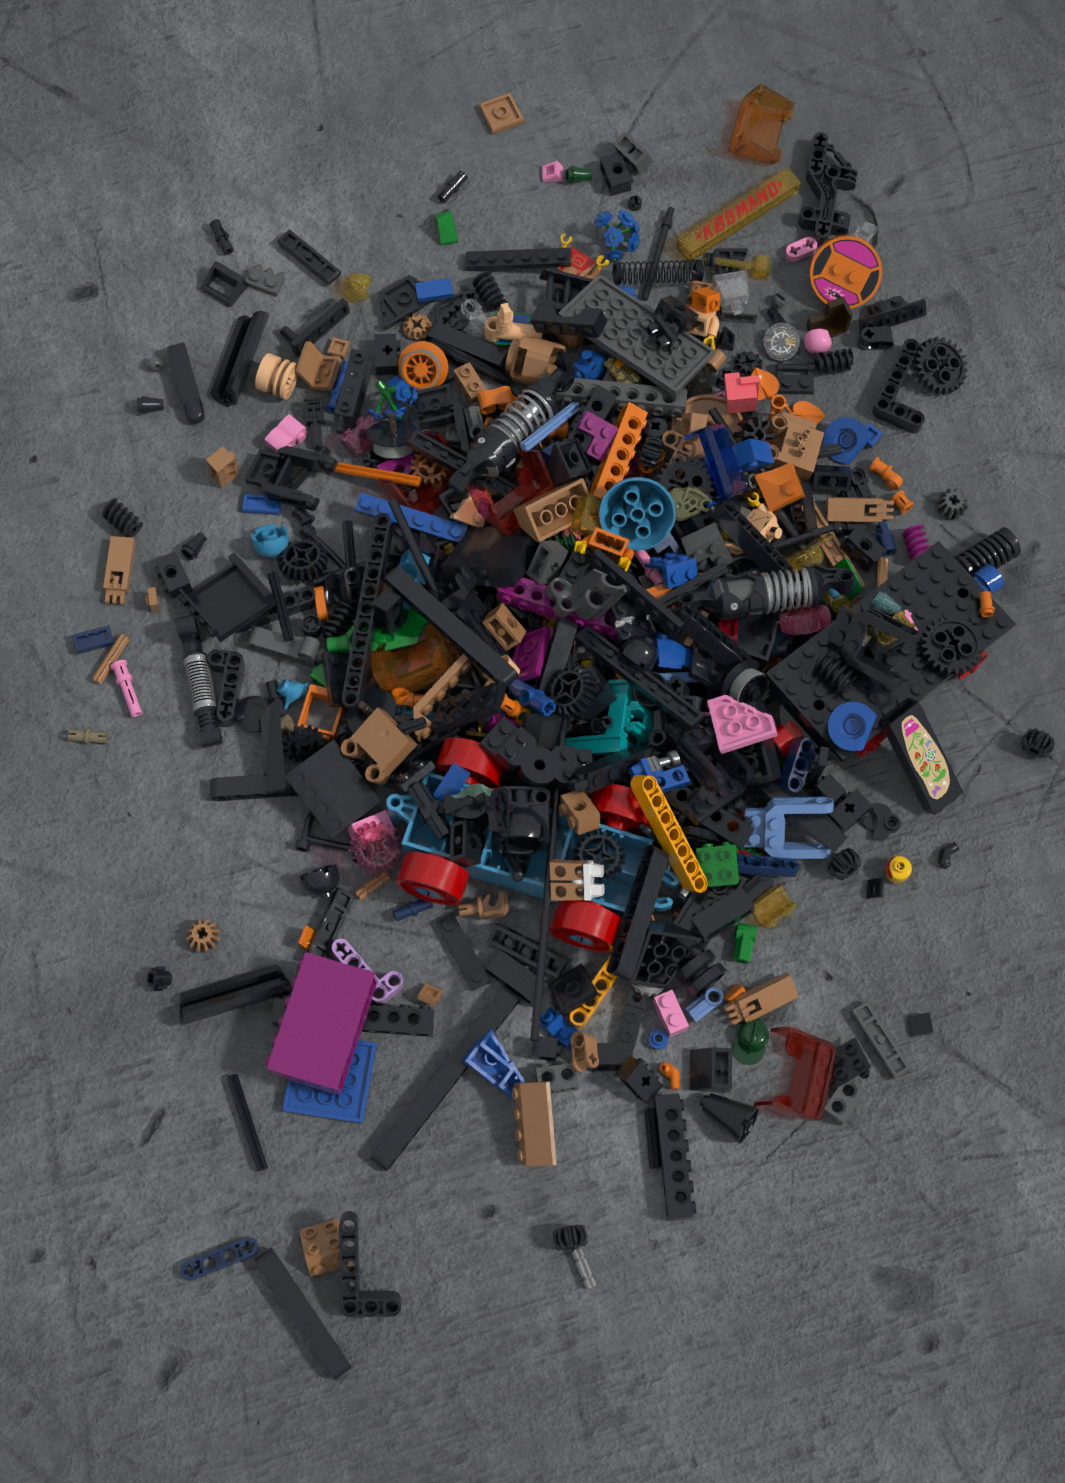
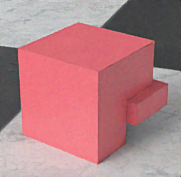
[724,372,759,414]

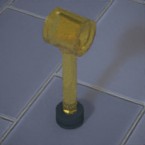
[704,252,770,280]

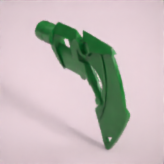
[327,608,427,653]

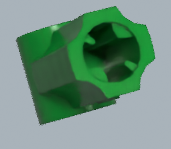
[733,922,758,964]

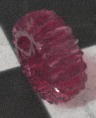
[779,604,831,635]
[349,821,402,875]

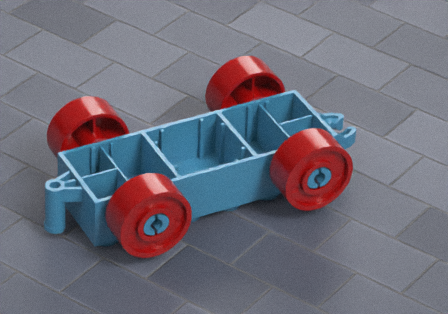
[386,738,679,953]

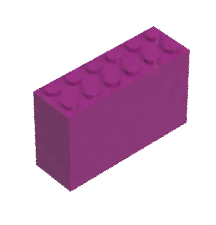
[265,952,378,1096]

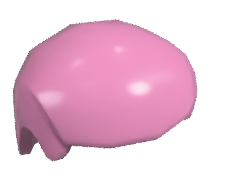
[803,329,832,355]

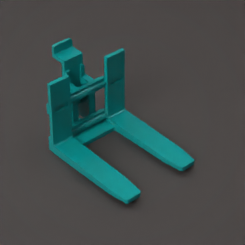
[565,679,659,756]

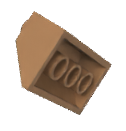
[513,478,597,542]
[512,1080,557,1167]

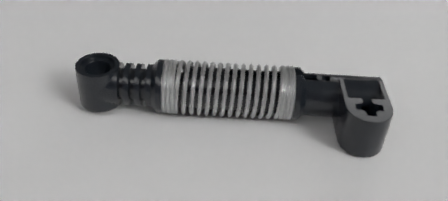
[175,614,223,748]

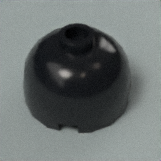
[619,635,658,672]
[299,864,340,898]

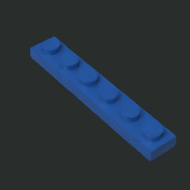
[355,492,467,544]

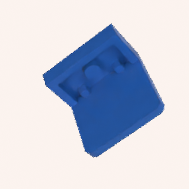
[644,553,698,589]

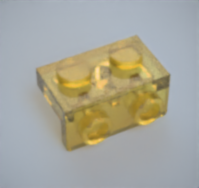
[752,885,797,928]

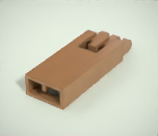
[825,497,894,522]
[103,536,136,605]
[723,972,799,1025]

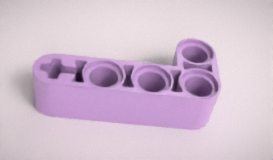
[332,939,403,1005]

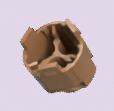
[505,336,566,385]

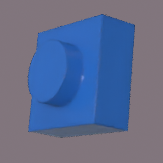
[865,423,883,449]

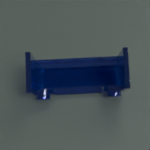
[684,423,747,507]

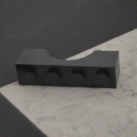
[530,304,607,338]

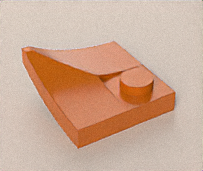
[754,462,805,512]

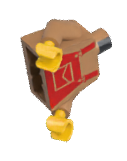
[555,233,609,289]

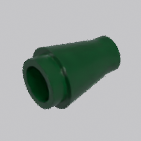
[565,166,592,184]

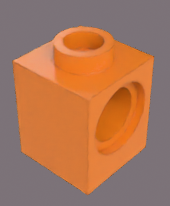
[691,287,720,314]

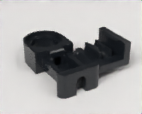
[838,467,876,498]

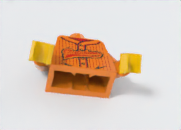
[574,527,634,572]

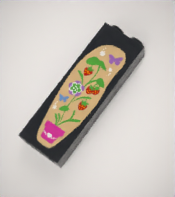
[879,698,964,815]

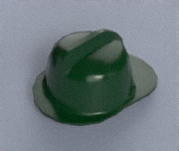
[733,1018,769,1065]

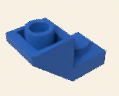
[540,1008,579,1050]

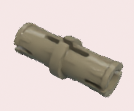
[68,729,109,744]

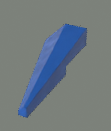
[461,1029,525,1102]

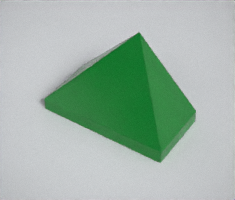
[434,211,458,246]

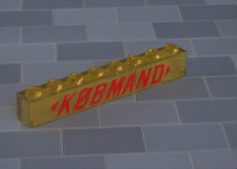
[676,168,801,263]

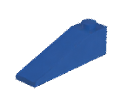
[651,631,691,669]

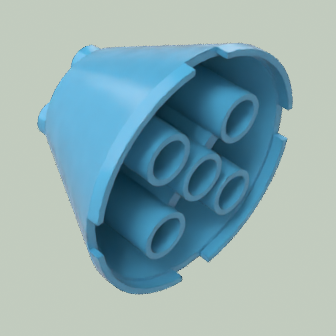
[599,477,676,550]

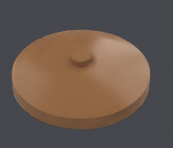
[671,394,743,460]

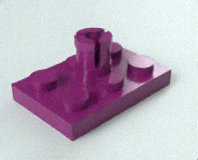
[512,626,552,681]

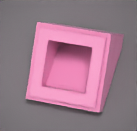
[542,161,564,182]

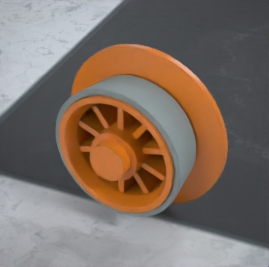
[398,341,448,391]

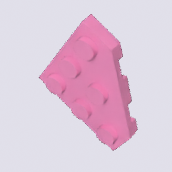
[707,695,778,754]

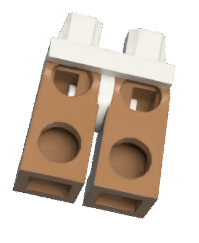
[550,859,605,901]

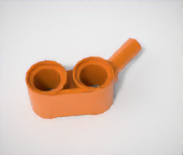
[477,386,525,414]

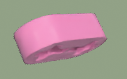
[785,237,817,262]

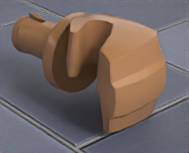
[458,890,509,920]

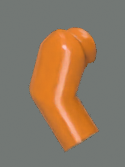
[659,1062,680,1090]

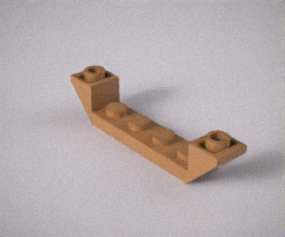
[413,654,483,742]

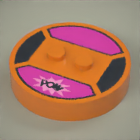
[809,235,882,309]

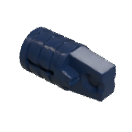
[875,521,897,556]

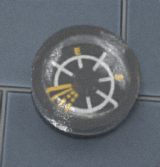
[763,323,800,361]

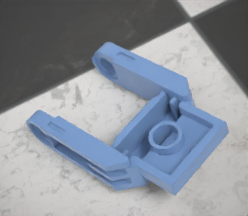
[744,797,834,859]

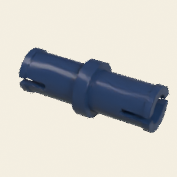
[392,899,433,922]

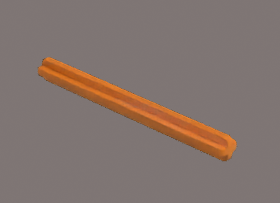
[334,462,422,487]

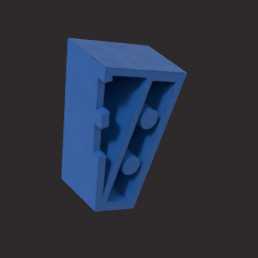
[704,439,774,482]

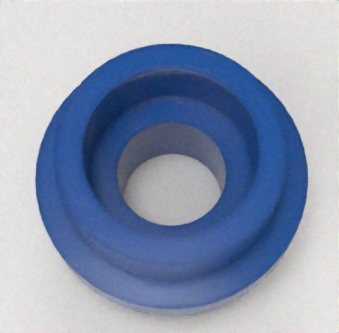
[648,1029,668,1050]

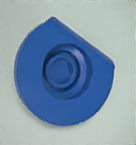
[823,417,870,464]
[828,701,877,751]

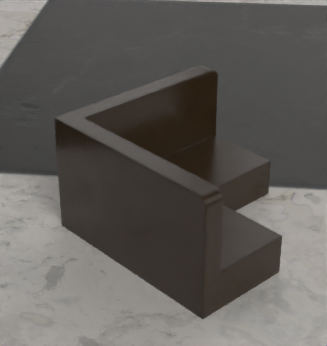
[806,296,853,338]

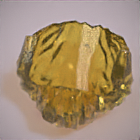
[342,272,372,302]

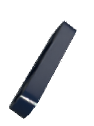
[737,854,800,877]
[180,1237,259,1281]

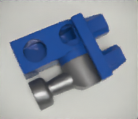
[629,750,690,793]

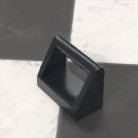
[201,261,247,307]

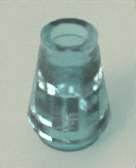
[871,590,902,616]

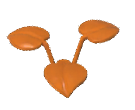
[751,367,825,444]

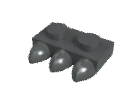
[245,264,285,297]

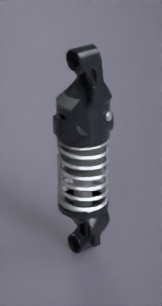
[448,368,575,497]

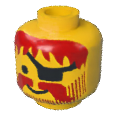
[885,856,912,883]

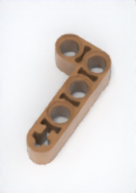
[662,430,697,492]

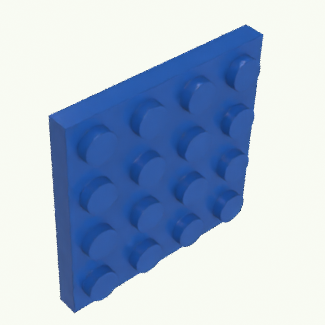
[282,1040,377,1124]

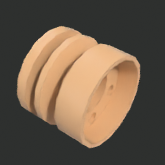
[255,353,298,400]

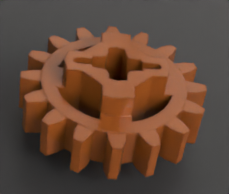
[410,454,451,487]

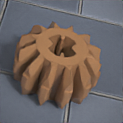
[186,919,220,952]

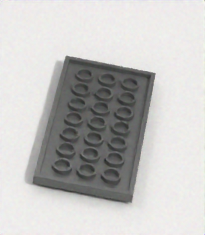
[558,274,716,397]

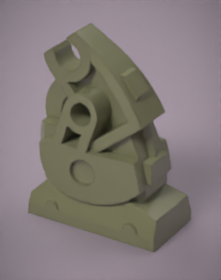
[664,486,713,521]

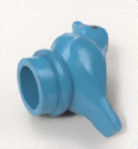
[277,679,310,710]

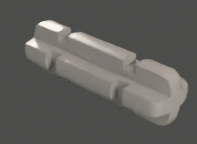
[572,1248,596,1289]

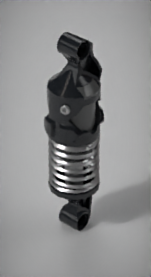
[677,563,855,621]

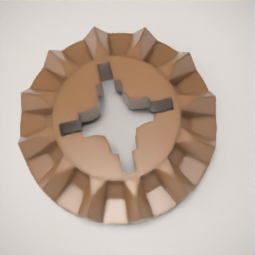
[403,313,431,340]

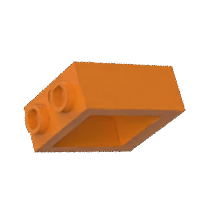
[297,684,346,742]

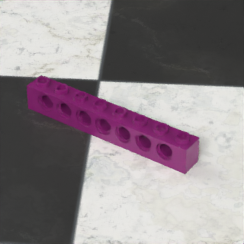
[496,577,619,641]

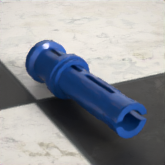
[325,361,348,414]

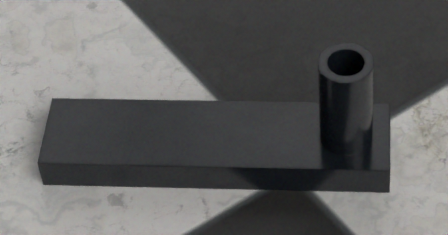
[280,298,350,357]

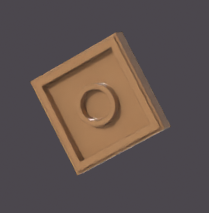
[479,93,524,135]

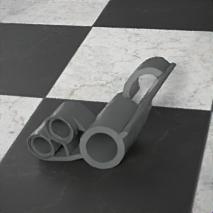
[545,569,627,621]

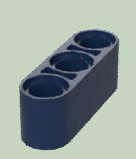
[779,737,815,792]

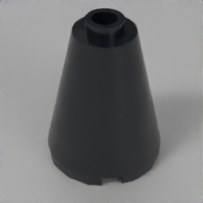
[700,1093,759,1144]

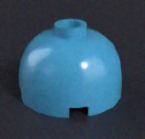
[251,524,289,559]

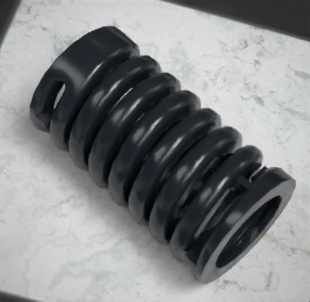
[953,527,1021,576]

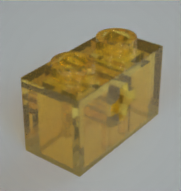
[571,493,603,537]

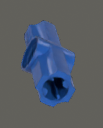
[509,680,556,716]

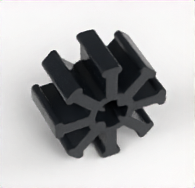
[734,416,775,442]

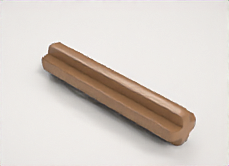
[92,634,129,684]

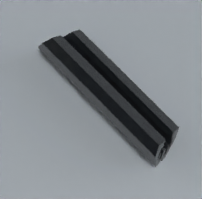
[210,311,269,407]
[179,964,292,1026]

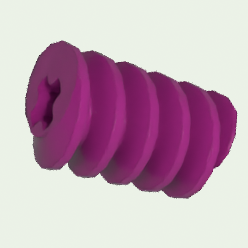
[902,524,930,562]

